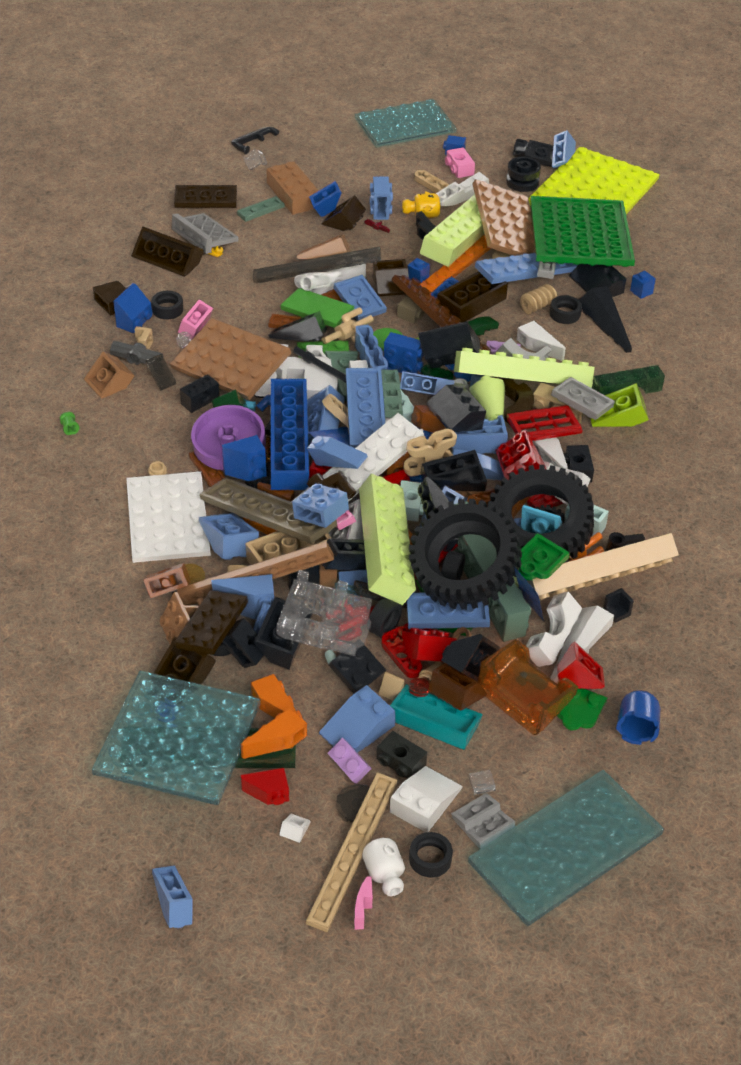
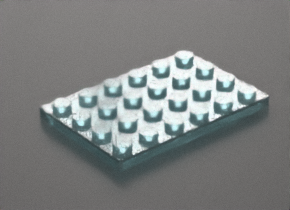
[355,99,457,148]

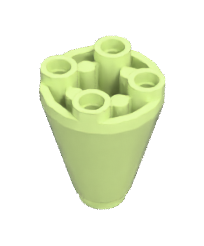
[469,375,505,421]

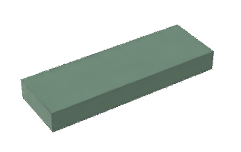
[237,196,285,222]

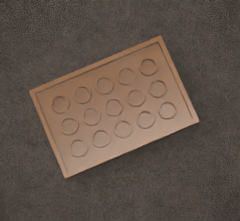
[472,179,535,256]
[170,318,291,400]

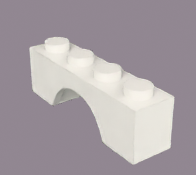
[524,591,582,667]

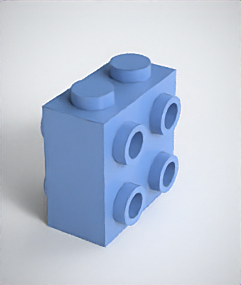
[369,177,393,220]
[292,484,349,528]

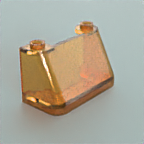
[478,639,578,735]

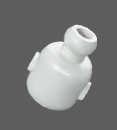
[362,838,405,896]

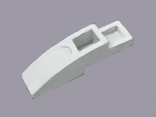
[436,172,489,206]

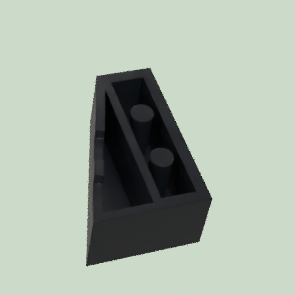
[420,450,487,492]

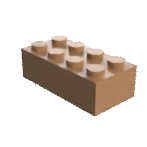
[267,161,319,215]

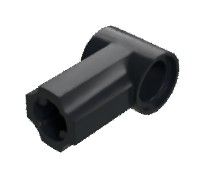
[605,532,645,551]

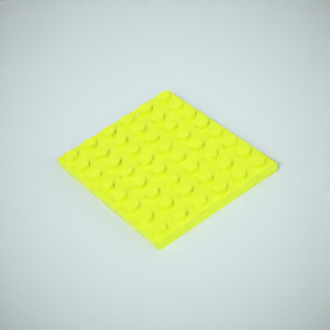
[528,147,660,214]

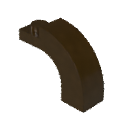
[501,378,534,425]

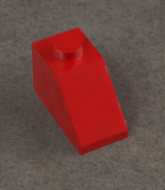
[241,768,289,805]

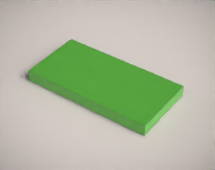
[280,288,354,328]

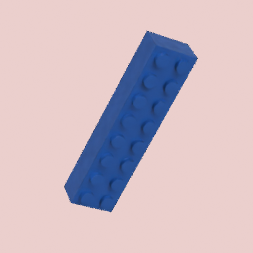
[271,379,309,490]

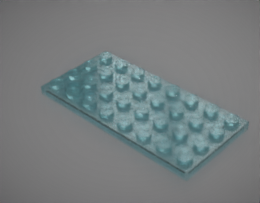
[468,770,664,927]

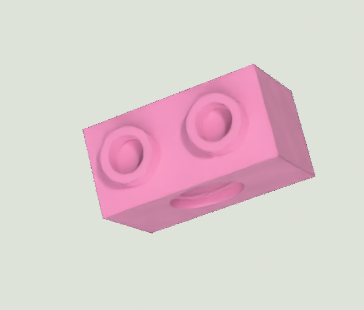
[445,147,475,178]
[178,300,213,340]

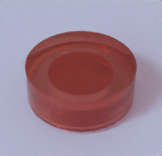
[409,678,430,697]

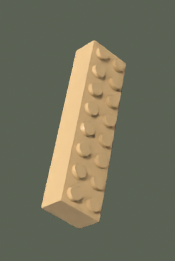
[526,533,679,601]

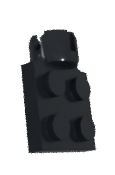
[513,139,554,167]

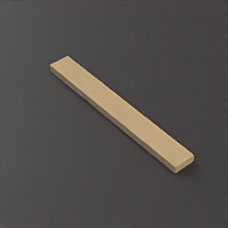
[306,772,397,932]

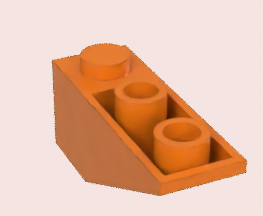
[251,674,303,719]
[241,708,307,759]

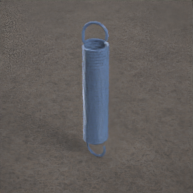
[253,596,272,634]

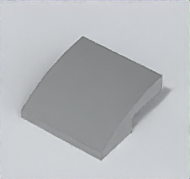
[451,793,516,849]

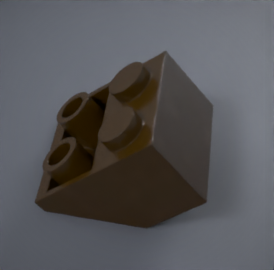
[372,259,409,296]

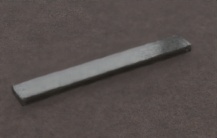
[253,247,382,283]

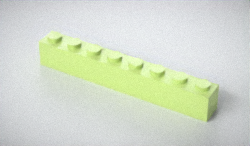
[454,348,595,388]

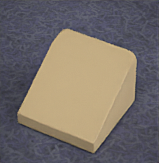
[379,672,404,701]

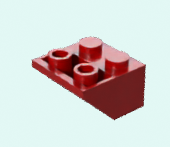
[402,628,457,662]

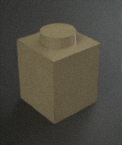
[397,296,424,323]

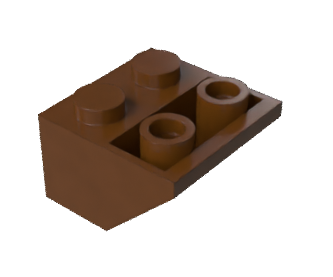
[428,663,487,711]

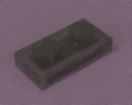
[145,354,176,391]

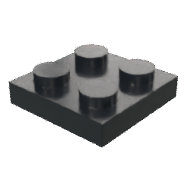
[328,639,386,694]

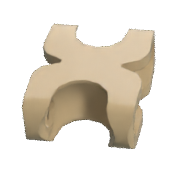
[403,429,457,476]

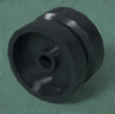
[506,157,541,192]

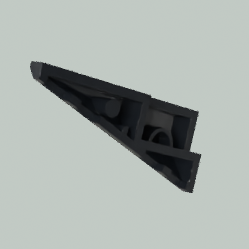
[579,286,632,353]

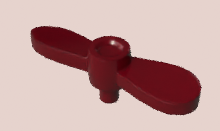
[364,219,390,233]

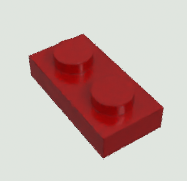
[527,494,564,508]

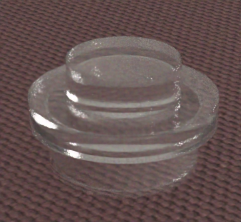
[177,332,193,348]

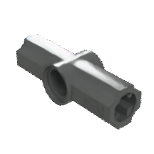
[110,341,164,367]

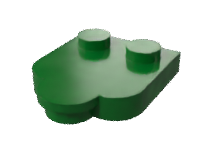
[518,533,570,580]
[556,685,607,730]

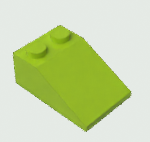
[590,383,649,427]

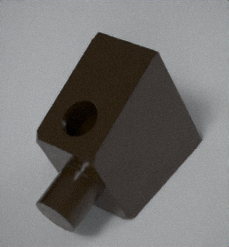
[93,281,130,316]

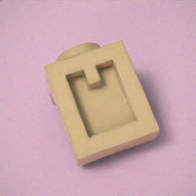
[135,326,153,349]

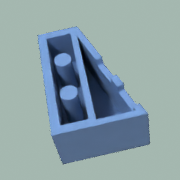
[451,415,508,454]

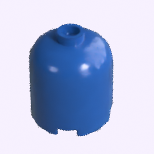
[616,690,661,745]

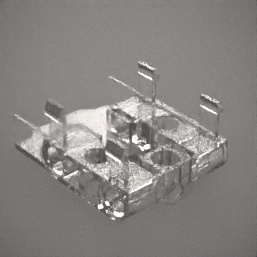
[276,570,372,656]

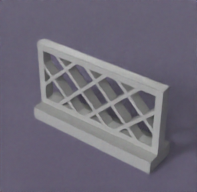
[172,213,239,254]

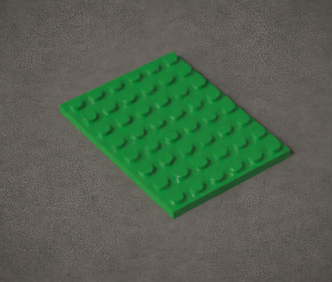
[530,196,635,267]

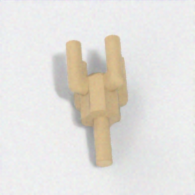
[322,307,374,344]

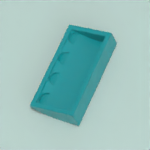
[390,684,483,750]

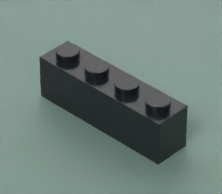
[322,538,367,570]

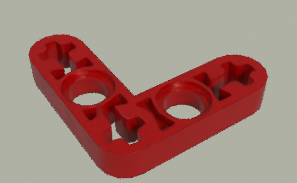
[381,623,433,678]

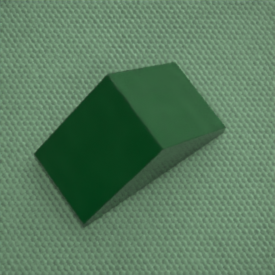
[212,389,248,408]

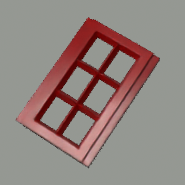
[506,405,583,441]

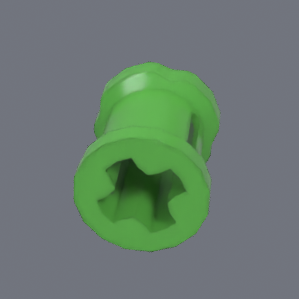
[60,412,80,435]

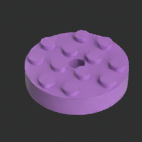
[191,405,266,470]

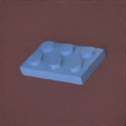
[333,274,387,321]

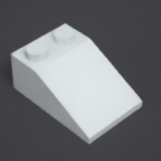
[390,766,463,832]

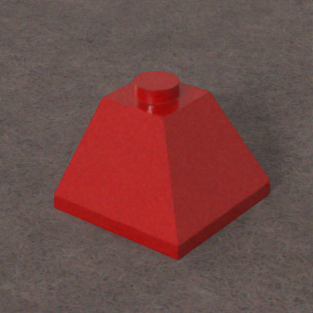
[557,641,605,689]

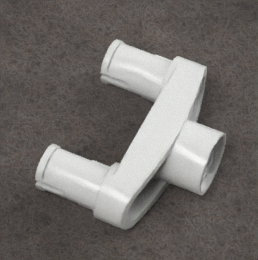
[294,270,342,291]

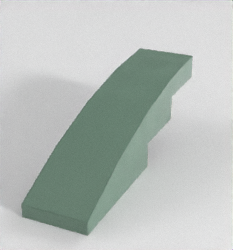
[381,369,403,418]

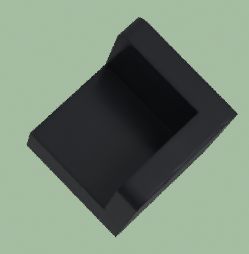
[603,588,634,623]

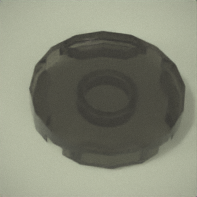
[336,784,370,822]

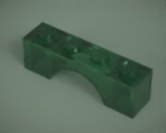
[592,365,665,395]

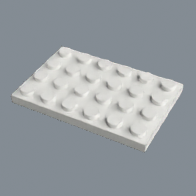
[126,472,211,563]

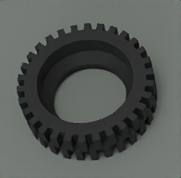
[488,465,594,563]
[409,499,522,610]

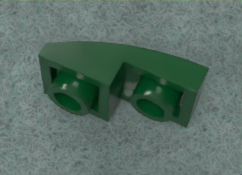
[468,316,499,335]

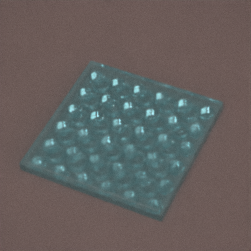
[92,671,260,806]

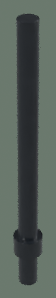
[293,346,346,383]

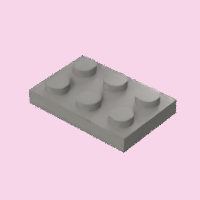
[551,377,615,420]

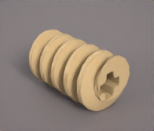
[520,284,557,314]

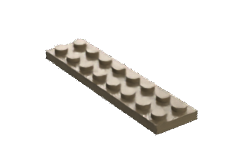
[200,478,337,544]

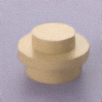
[148,461,167,476]

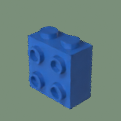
[384,332,424,374]

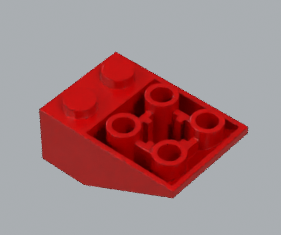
[495,430,547,480]

